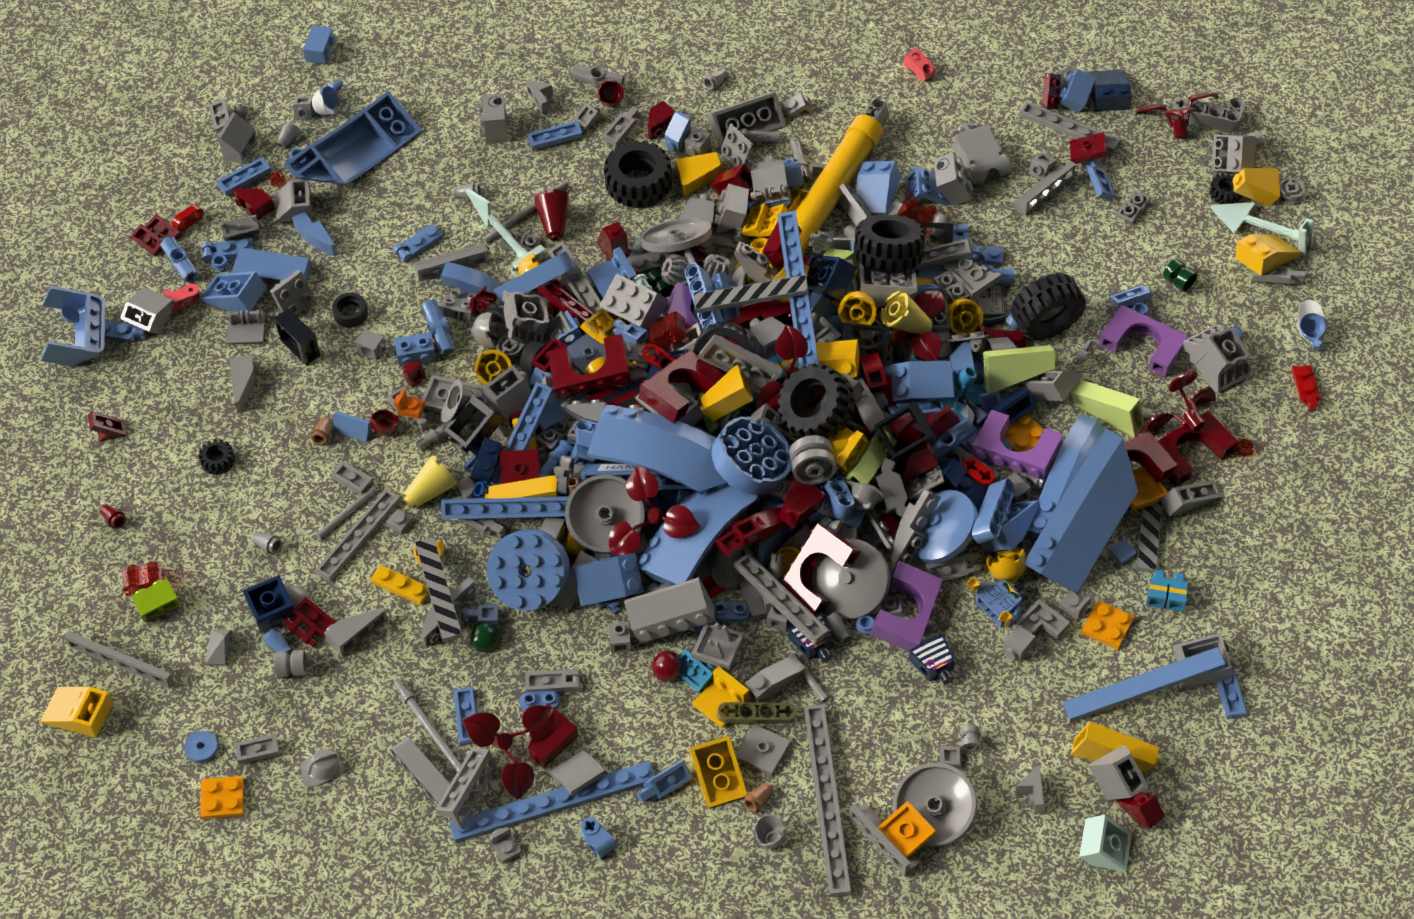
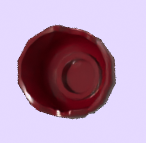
[598,80,624,106]
[370,409,399,436]
[652,651,683,682]

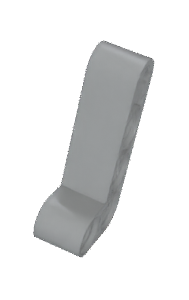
[1172,97,1245,132]

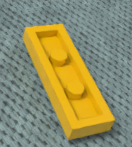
[370,565,429,605]

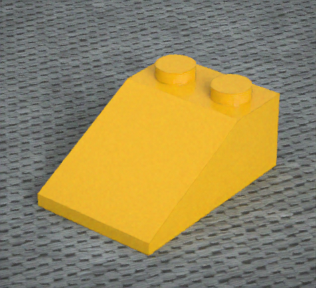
[1235,234,1301,276]
[688,735,747,808]

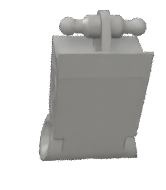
[950,122,1013,185]

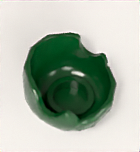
[470,623,501,653]

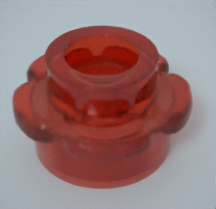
[269,170,285,187]
[1235,439,1254,457]

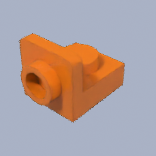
[394,389,426,419]

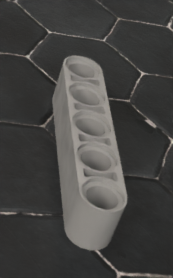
[390,737,461,820]

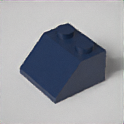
[242,575,294,633]

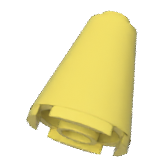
[880,291,932,335]
[404,455,458,507]

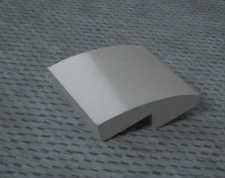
[549,750,606,797]

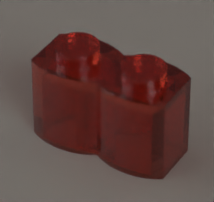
[648,311,686,350]
[121,561,164,596]

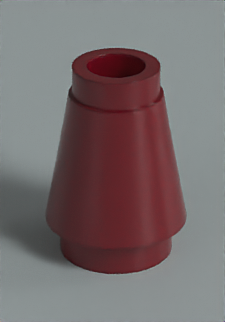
[99,504,126,529]

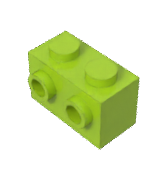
[131,579,180,622]

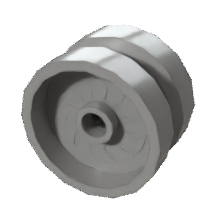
[789,435,836,485]

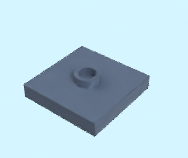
[567,333,606,375]

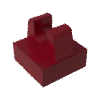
[402,361,426,388]

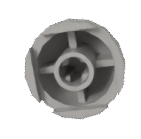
[471,311,505,348]

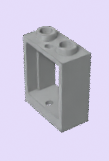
[1173,633,1236,689]

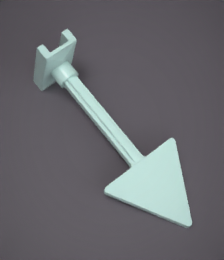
[465,188,545,276]
[1211,202,1313,258]

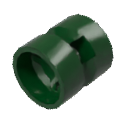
[1162,258,1198,292]
[646,268,675,298]

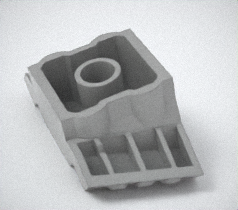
[502,290,549,347]
[1183,324,1251,392]
[868,458,909,517]

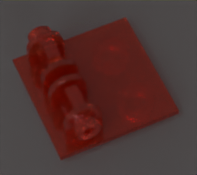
[897,192,937,233]

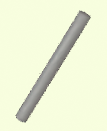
[316,486,378,540]

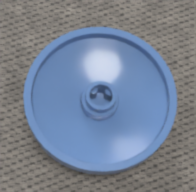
[915,490,978,563]

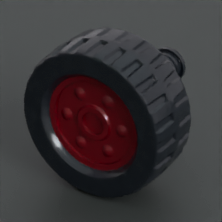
[693,321,757,375]

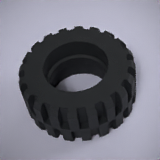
[604,140,672,208]
[854,214,926,273]
[1011,273,1086,340]
[778,363,855,440]

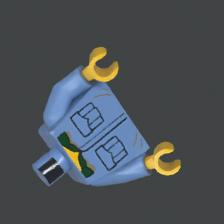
[966,577,1026,628]

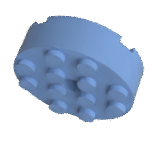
[711,417,792,495]
[487,529,570,611]

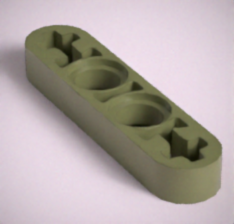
[717,702,797,724]

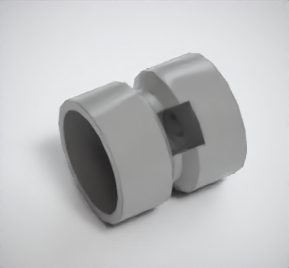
[274,650,307,678]

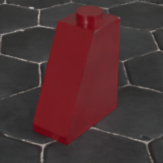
[710,164,755,201]
[597,222,629,261]
[779,475,826,529]
[528,703,579,769]

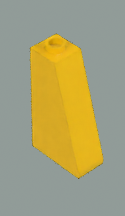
[485,475,560,498]
[1071,721,1160,773]

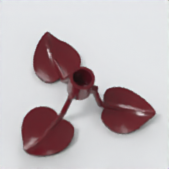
[1135,93,1219,137]
[871,291,944,361]
[757,325,826,412]
[1144,370,1216,433]
[609,466,700,555]
[462,705,555,799]

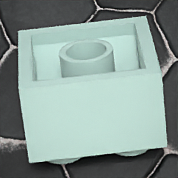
[1079,815,1132,872]

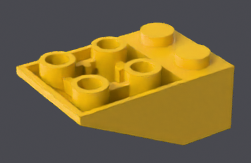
[40,687,113,738]

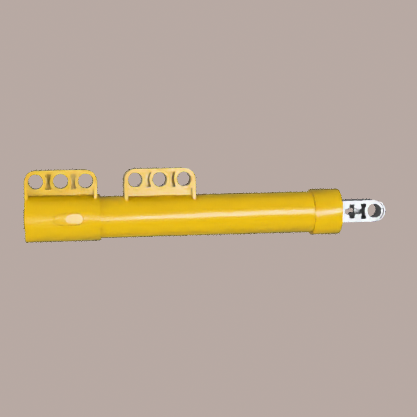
[734,98,890,285]

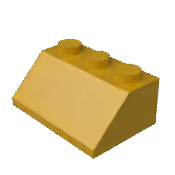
[799,339,861,378]

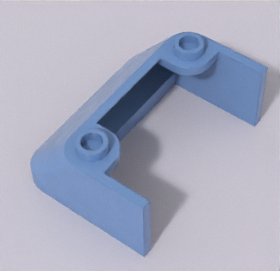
[41,285,105,366]

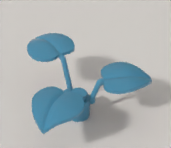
[911,357,987,421]

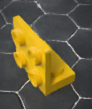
[829,427,869,474]
[692,666,749,728]

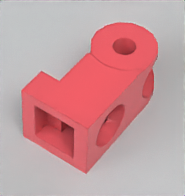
[903,48,936,81]
[163,284,201,313]

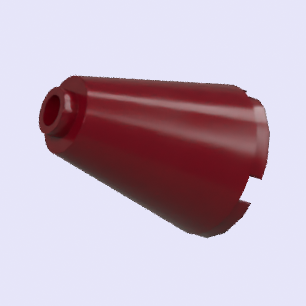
[534,189,570,241]

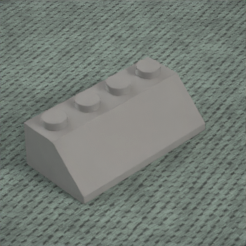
[706,92,786,147]
[624,577,714,644]

